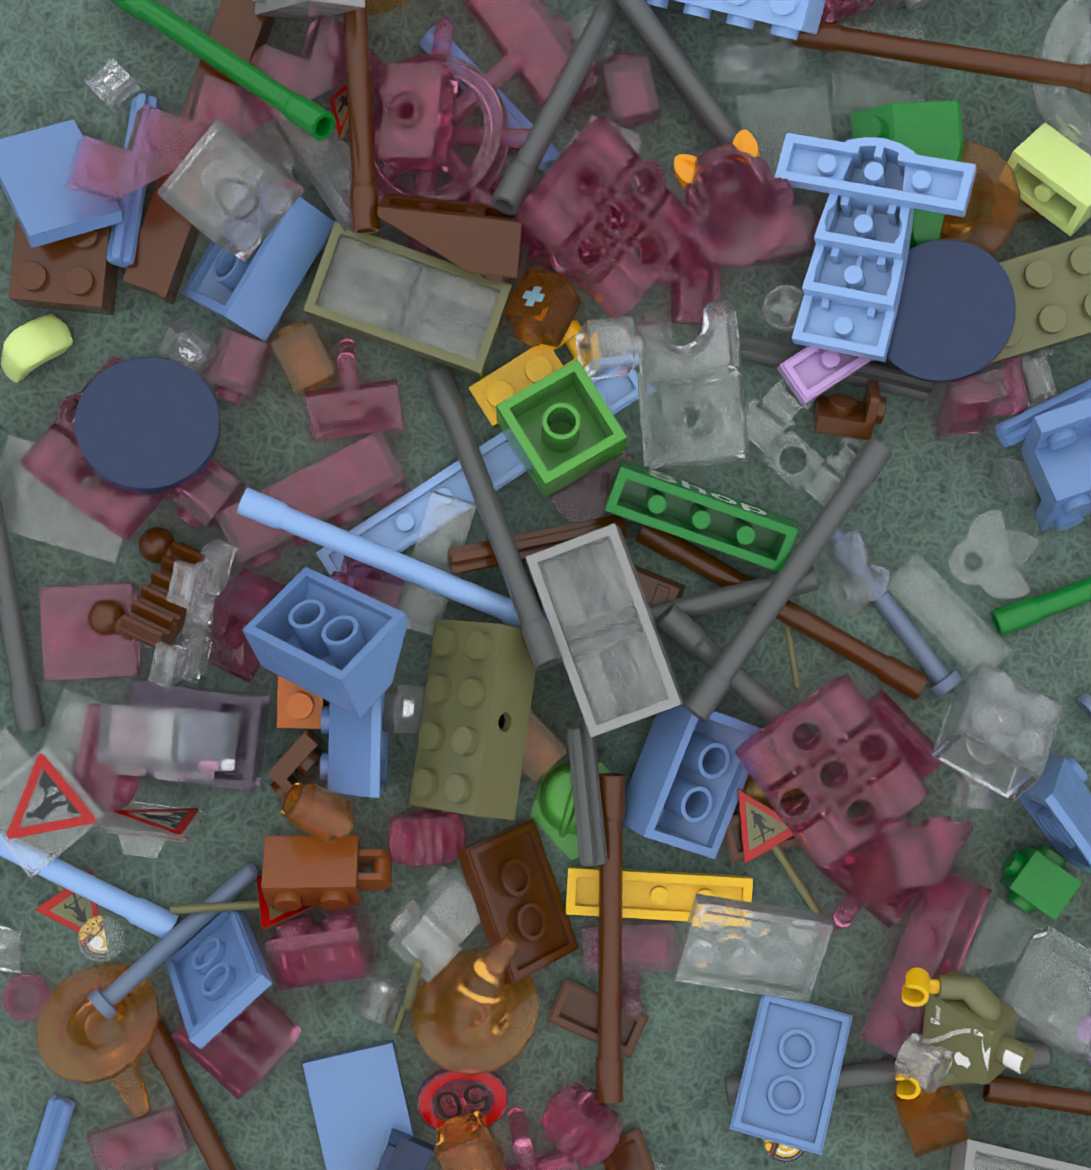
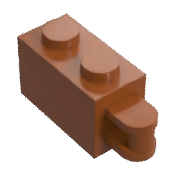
[261,835,393,912]

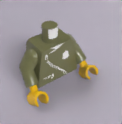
[895,967,1035,1100]

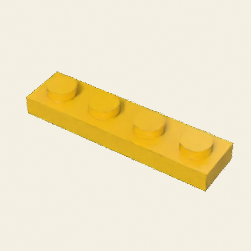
[565,866,753,925]

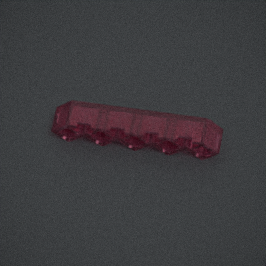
[65,15,347,203]

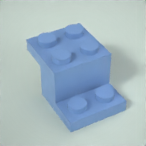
[1020,397,1091,531]

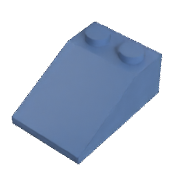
[1009,754,1091,874]

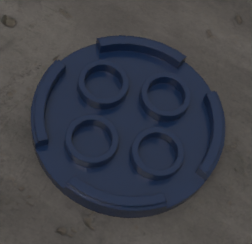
[887,239,1016,383]
[75,357,221,494]

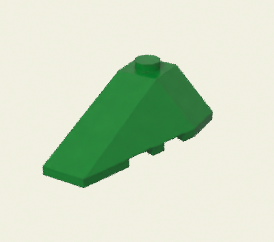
[850,100,964,249]

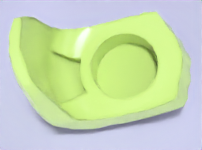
[1,314,73,383]

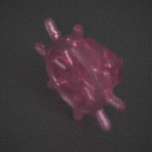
[324,17,531,252]

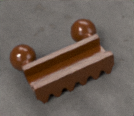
[88,527,222,657]

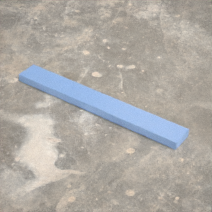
[316,353,649,587]

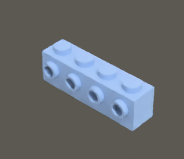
[645,0,826,40]

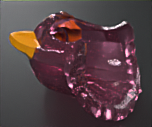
[673,129,795,268]

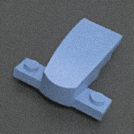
[774,133,977,362]

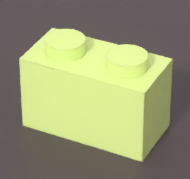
[997,122,1091,237]

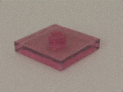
[39,583,141,681]

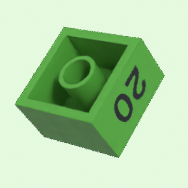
[496,359,627,499]

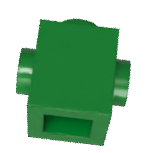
[999,845,1082,921]

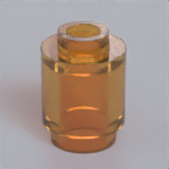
[281,782,355,844]

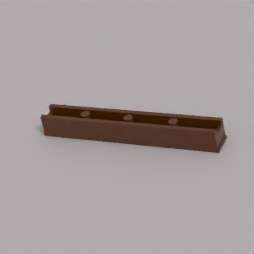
[122,0,276,305]

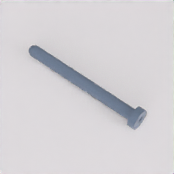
[828,527,962,697]
[87,863,260,1020]

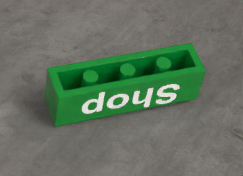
[604,458,799,572]

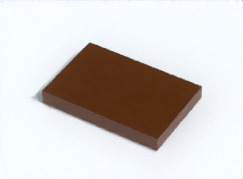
[456,818,579,985]

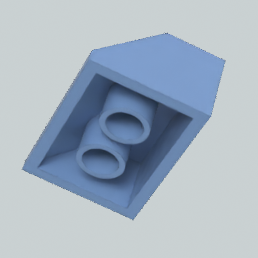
[181,176,334,342]
[242,567,409,718]
[320,687,390,798]
[623,697,766,859]

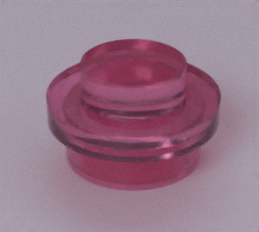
[2,974,50,1021]

